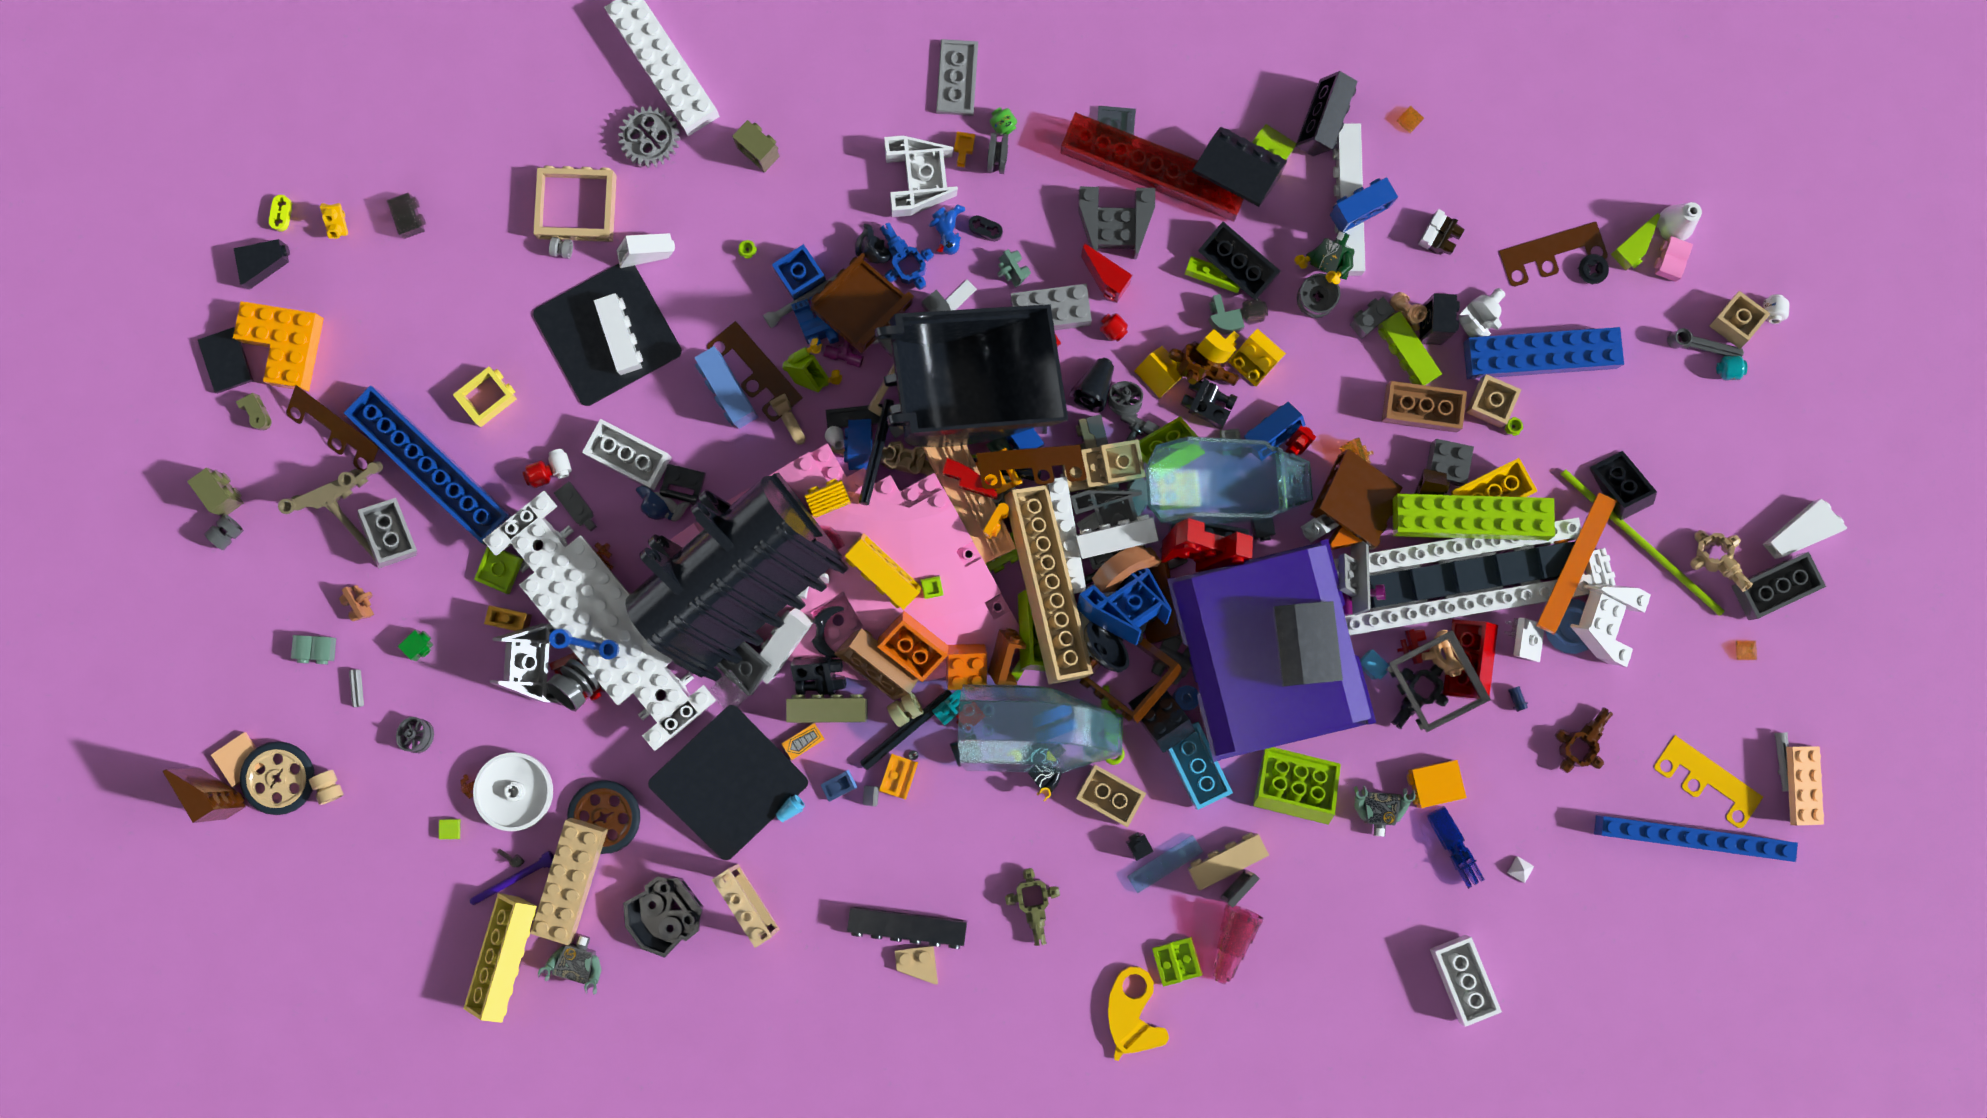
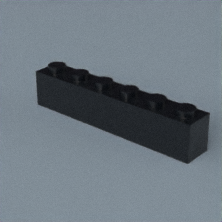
[847,906,967,949]

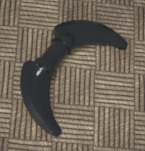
[812,606,844,658]

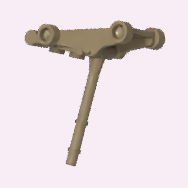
[278,461,383,561]

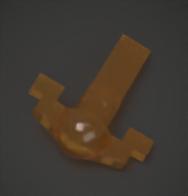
[460,774,475,799]

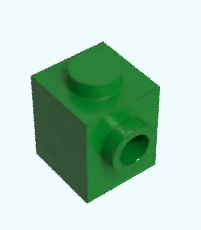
[398,630,433,661]

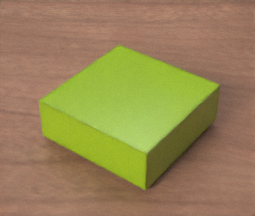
[920,575,944,599]
[439,819,461,839]

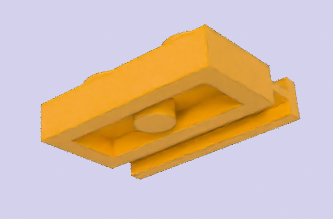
[879,754,918,800]

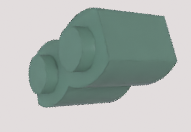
[291,635,336,665]

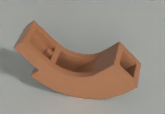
[1092,545,1161,593]

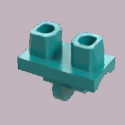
[932,690,971,726]

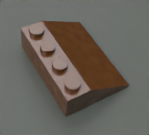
[163,768,246,823]

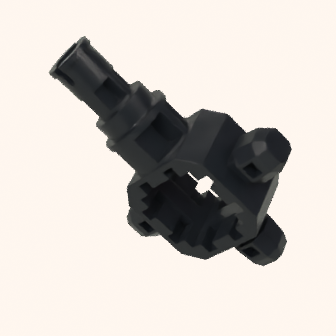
[1391,664,1449,730]

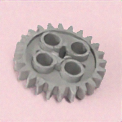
[618,106,680,168]

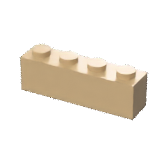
[1187,832,1269,891]

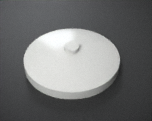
[473,752,553,831]

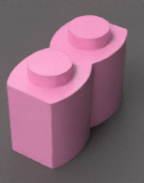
[1654,236,1693,282]

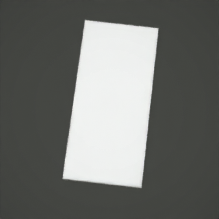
[946,280,977,310]

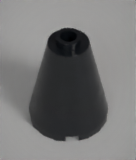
[1070,358,1114,412]

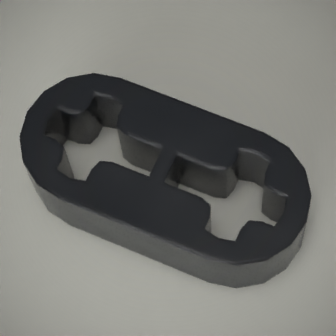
[969,215,1003,242]

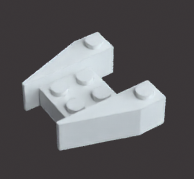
[884,136,958,217]
[1570,585,1651,667]

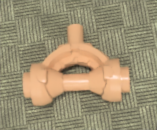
[1390,292,1427,331]
[1422,630,1464,677]

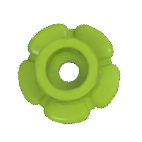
[738,240,757,259]
[1505,417,1523,436]

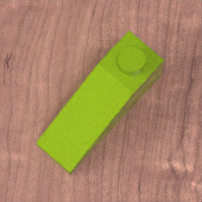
[1611,213,1660,271]

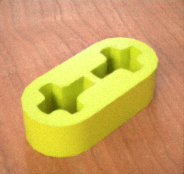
[269,195,292,232]

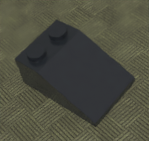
[1590,451,1657,520]

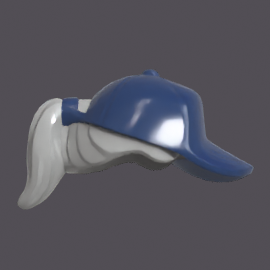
[636,485,691,521]

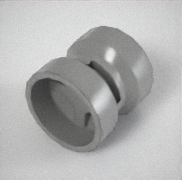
[549,237,573,259]

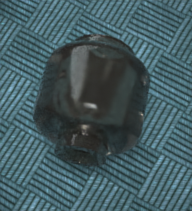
[1240,298,1268,325]

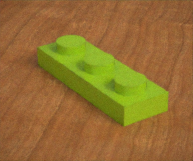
[1185,256,1240,293]

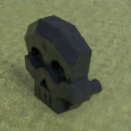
[623,876,704,958]

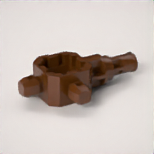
[1169,341,1239,386]
[1555,707,1613,773]

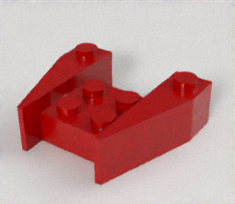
[1161,518,1253,572]

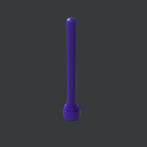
[470,851,554,905]

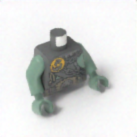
[1354,785,1416,836]
[538,935,602,995]

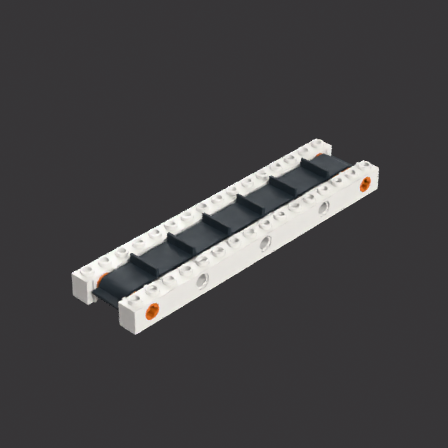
[1334,517,1593,636]

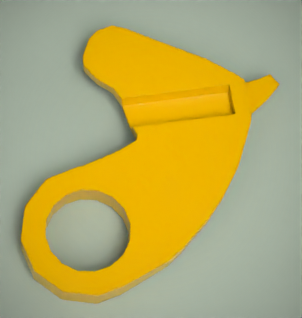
[1108,966,1169,1061]

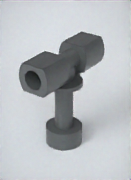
[1120,414,1160,441]

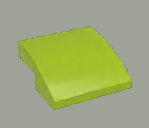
[1152,936,1203,987]

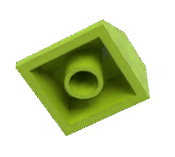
[1252,124,1296,160]

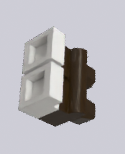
[1418,209,1465,255]

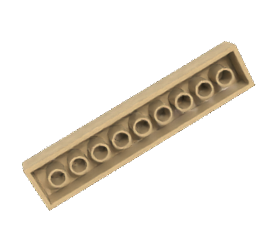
[1004,485,1093,684]

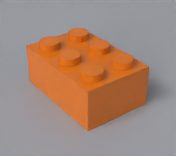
[877,611,948,682]

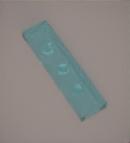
[1127,835,1203,893]

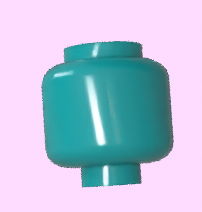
[1716,356,1748,381]

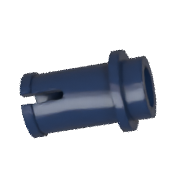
[1508,686,1528,712]

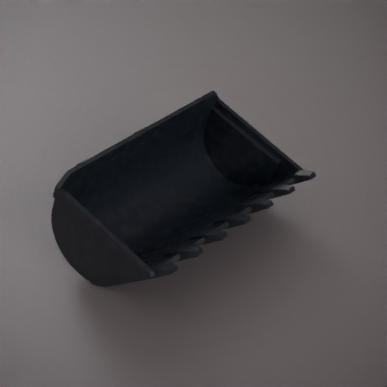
[625,473,849,682]

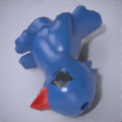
[928,204,965,255]

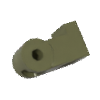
[236,393,272,431]

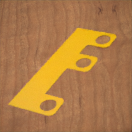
[1655,735,1763,828]

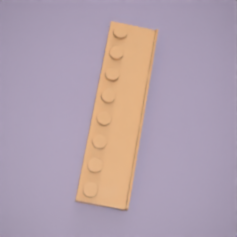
[922,445,1016,564]

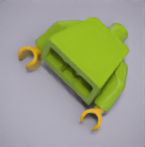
[782,338,842,393]

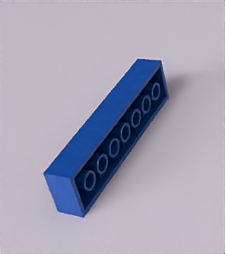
[1463,327,1624,379]

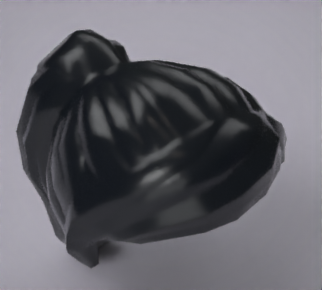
[855,224,891,264]

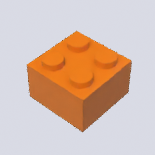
[946,644,987,690]

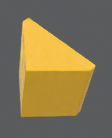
[1134,346,1184,399]

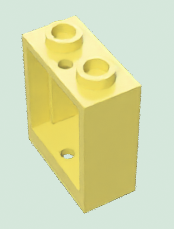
[453,367,517,427]

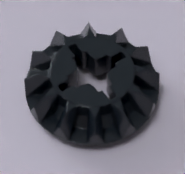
[1577,254,1609,285]

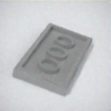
[936,39,978,116]

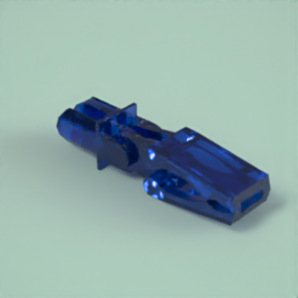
[1427,806,1485,889]

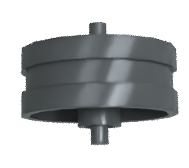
[1108,381,1143,416]
[396,717,434,754]

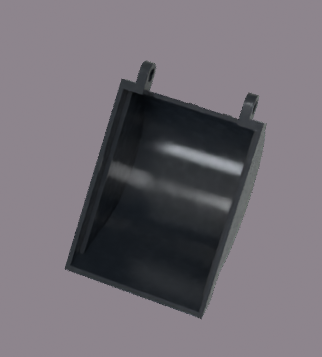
[875,304,1068,447]

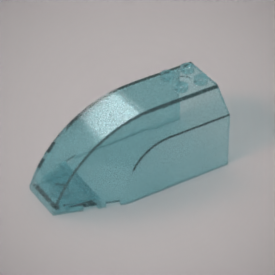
[1146,437,1313,524]
[958,685,1123,773]

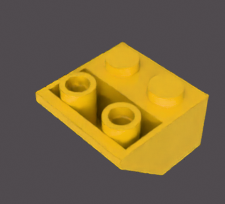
[1228,328,1286,387]

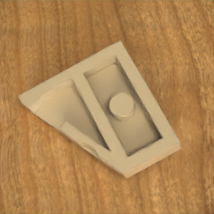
[895,946,938,984]

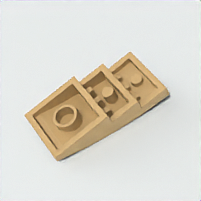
[1062,439,1146,493]

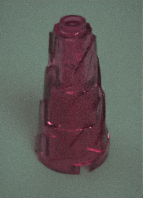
[1213,904,1263,984]

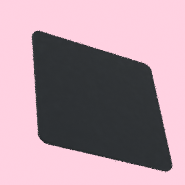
[533,263,682,406]
[648,705,808,860]

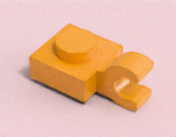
[954,131,975,168]

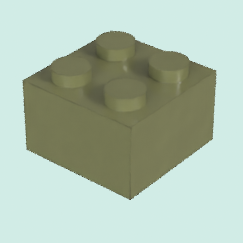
[732,120,780,173]
[187,468,244,516]

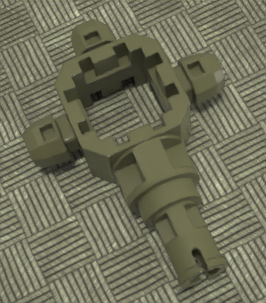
[1005,868,1060,946]

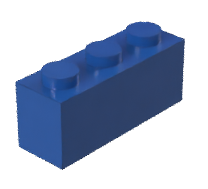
[1244,402,1305,460]
[844,419,873,470]

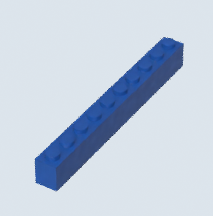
[1594,815,1798,862]

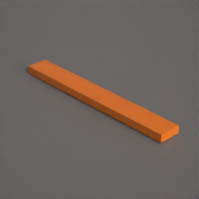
[1536,493,1617,635]

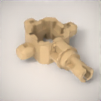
[1690,530,1753,592]

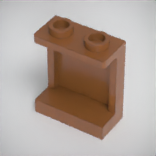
[988,628,1027,689]

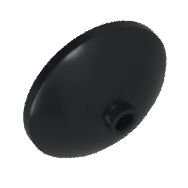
[1084,622,1129,672]

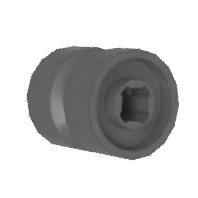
[204,514,244,550]

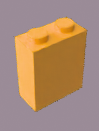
[1407,760,1467,808]

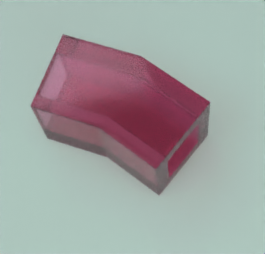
[825,527,845,550]

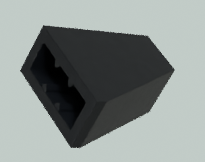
[234,239,290,289]

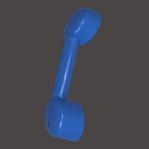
[549,629,619,660]

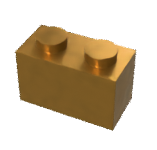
[484,605,532,631]

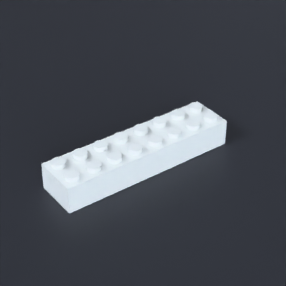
[604,0,720,136]

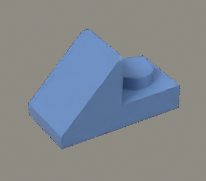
[821,770,857,802]

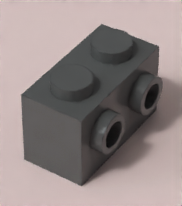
[1350,297,1395,339]

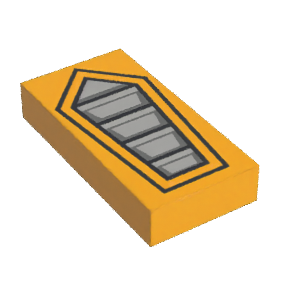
[782,723,825,760]

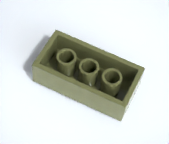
[786,694,867,723]

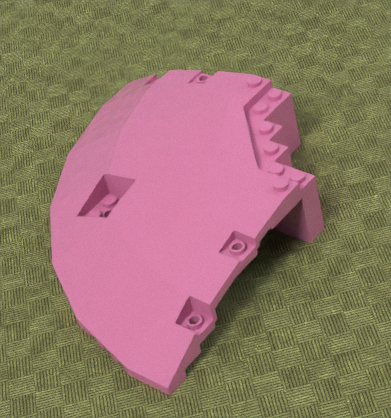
[670,443,1020,682]

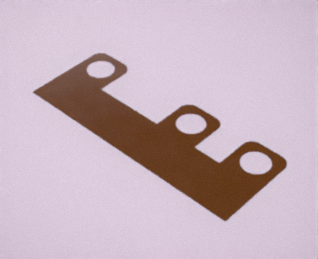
[1499,222,1608,287]
[707,321,803,422]
[286,385,379,471]
[976,444,1087,489]

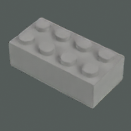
[1011,284,1092,330]

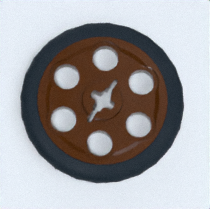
[567,780,640,854]

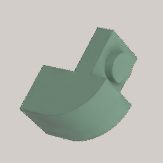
[1208,294,1245,334]

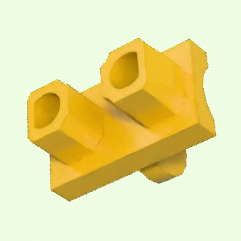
[320,203,348,239]

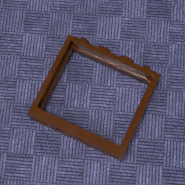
[1079,636,1183,724]

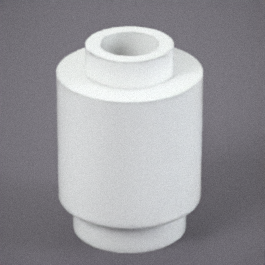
[548,449,572,479]

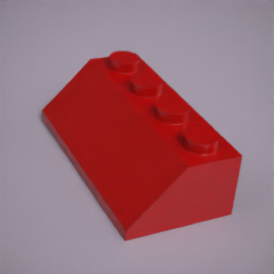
[1443,619,1498,700]

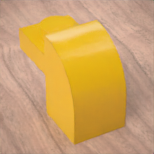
[1196,329,1240,363]

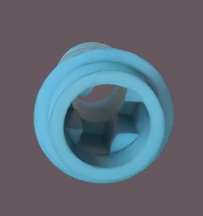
[776,795,805,822]

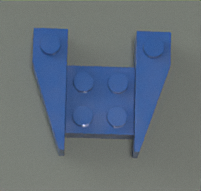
[1077,568,1172,646]

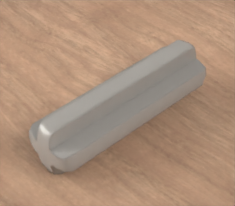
[349,669,364,707]

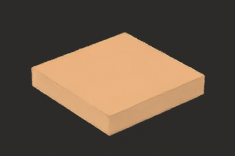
[211,733,264,787]

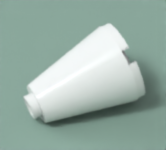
[1657,202,1702,241]

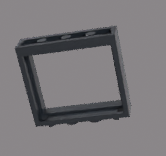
[1387,630,1491,732]

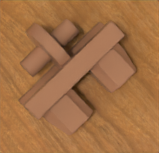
[339,585,374,621]

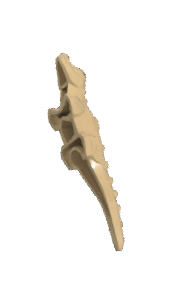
[831,441,934,476]

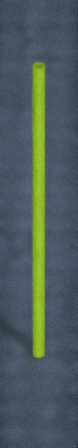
[1560,469,1725,616]

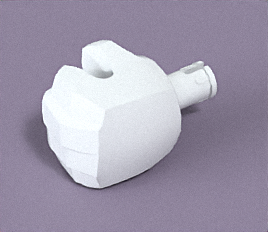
[1458,288,1505,337]

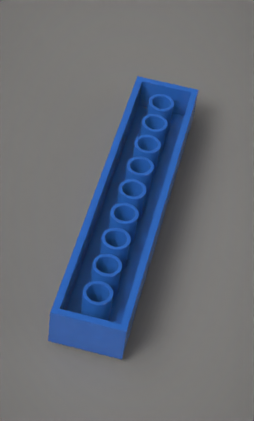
[344,385,512,546]

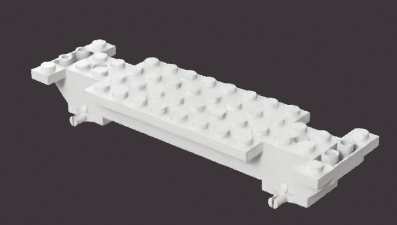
[483,491,717,751]

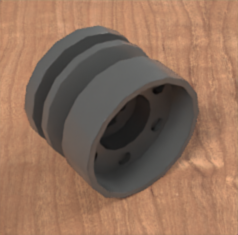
[1296,273,1340,318]
[546,659,600,712]

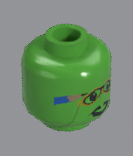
[990,107,1017,135]

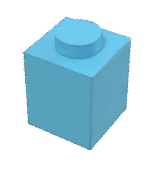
[1360,649,1390,680]

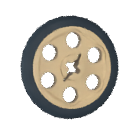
[240,741,315,815]

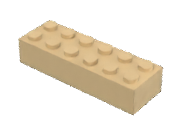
[530,818,608,945]

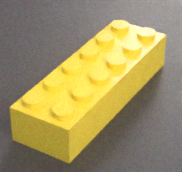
[463,893,537,1023]

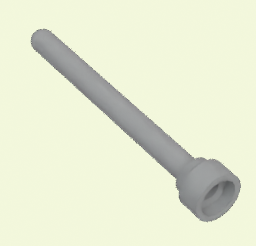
[763,274,837,328]

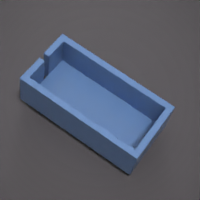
[694,346,758,429]

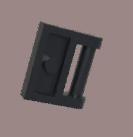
[659,464,706,505]

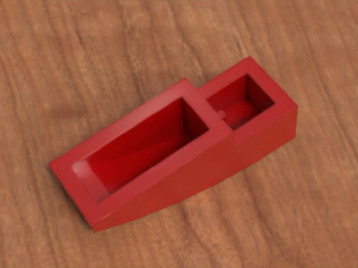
[942,458,998,499]

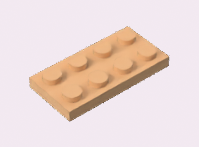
[1786,747,1824,826]

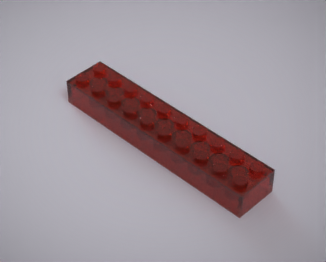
[1060,112,1244,222]

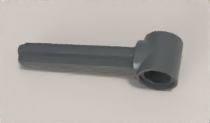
[1667,328,1744,357]

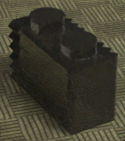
[387,192,426,239]

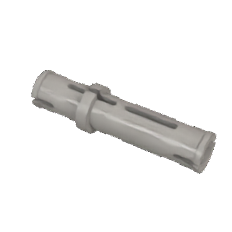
[1774,732,1789,791]

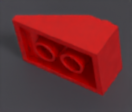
[1081,244,1133,302]

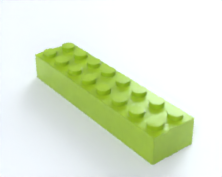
[1393,494,1555,541]

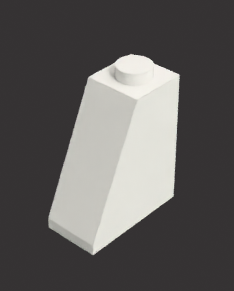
[616,233,675,268]

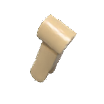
[769,393,806,445]

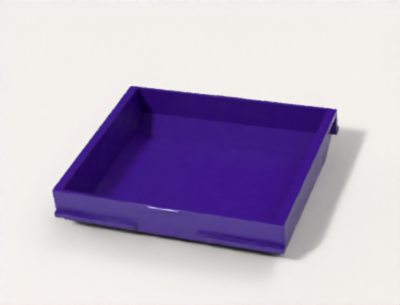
[1167,539,1376,762]

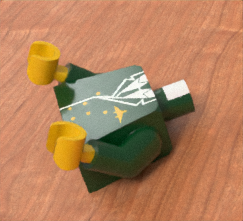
[1294,231,1355,284]

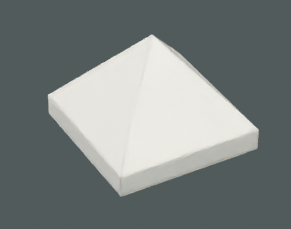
[1507,856,1534,883]

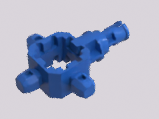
[880,223,934,290]

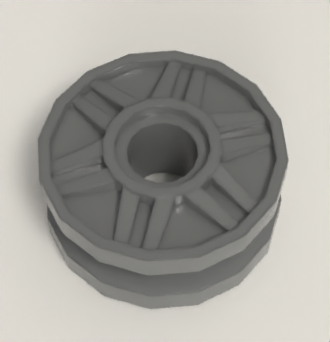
[987,132,1009,174]

